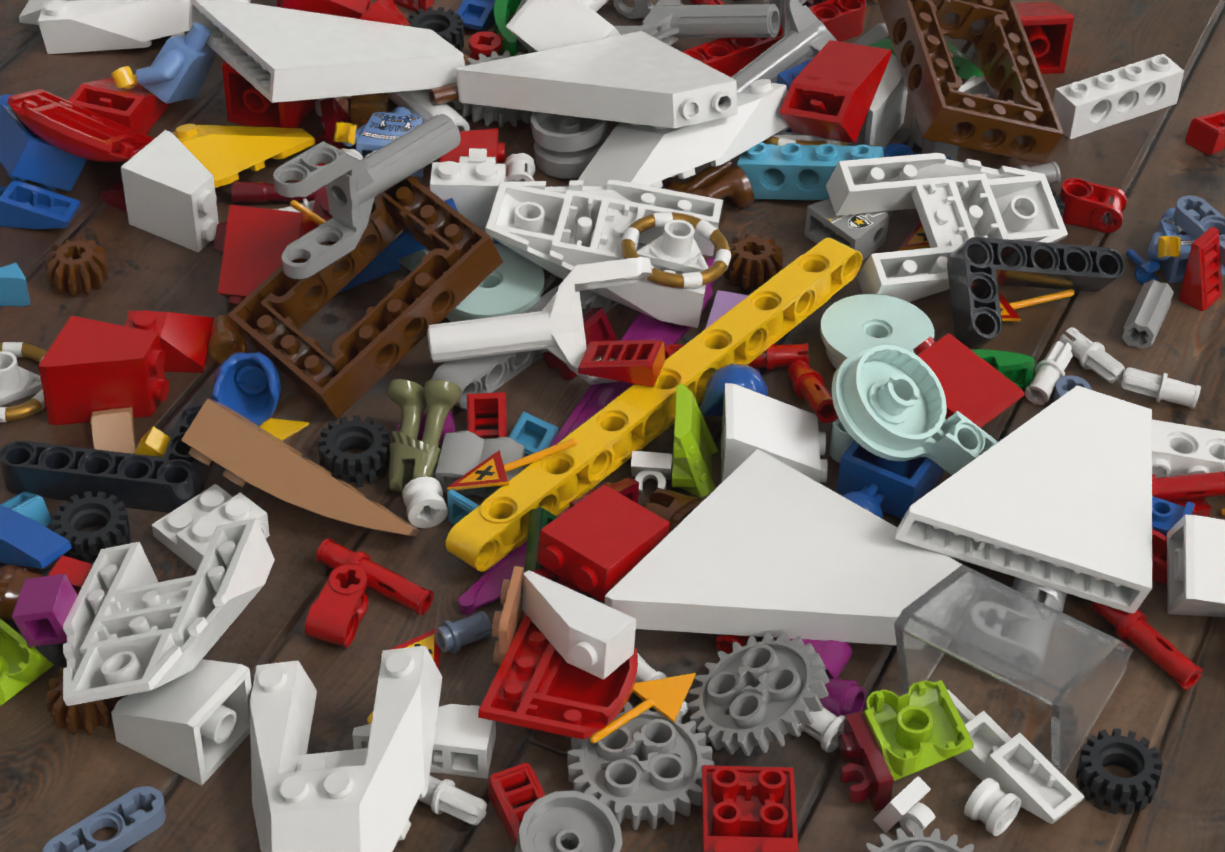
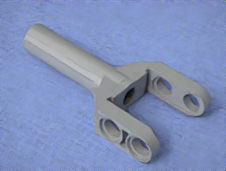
[613,0,781,45]
[731,0,890,94]
[273,114,461,279]

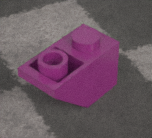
[12,574,78,647]

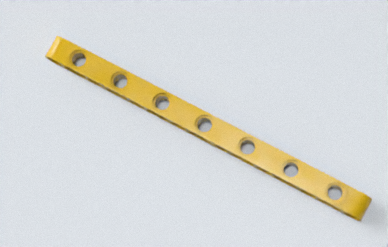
[446,238,863,572]

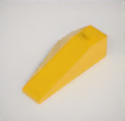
[172,124,315,188]

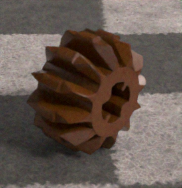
[724,233,784,291]
[45,237,109,297]
[46,667,123,735]

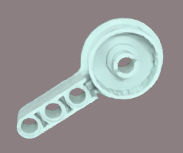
[398,244,545,322]
[820,294,935,463]
[832,345,998,475]

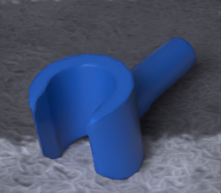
[1126,249,1160,286]

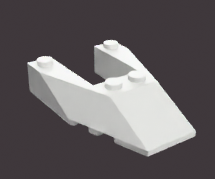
[38,0,251,54]
[578,79,789,188]
[826,153,1068,302]
[485,180,723,328]
[63,518,275,706]
[250,646,442,852]

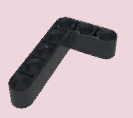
[947,237,1125,350]
[0,405,213,513]

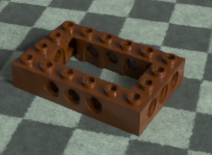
[878,0,1064,164]
[228,175,503,419]

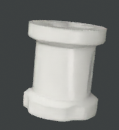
[505,153,535,182]
[797,707,845,753]

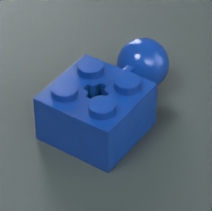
[0,94,87,191]
[837,440,944,519]

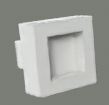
[631,451,673,494]
[873,776,936,837]

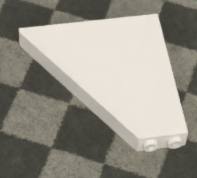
[188,0,465,103]
[456,31,738,128]
[894,386,1152,613]
[605,449,968,647]

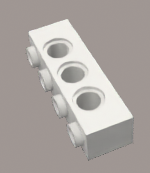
[1053,54,1184,139]
[1152,419,1225,478]

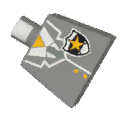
[804,198,893,261]

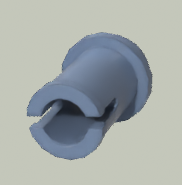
[435,611,492,654]

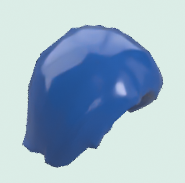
[212,352,281,426]
[700,363,768,417]

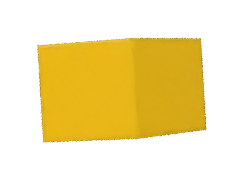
[133,426,171,457]

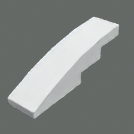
[947,690,1085,824]

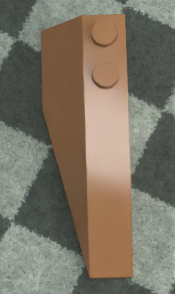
[181,398,420,537]

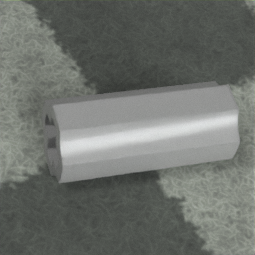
[1122,279,1174,350]

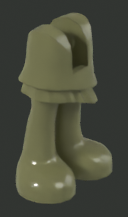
[387,379,461,493]

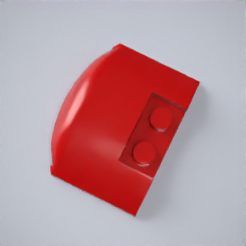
[7,89,155,163]
[478,614,638,740]

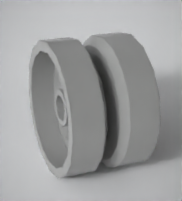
[531,112,608,178]
[514,790,623,852]

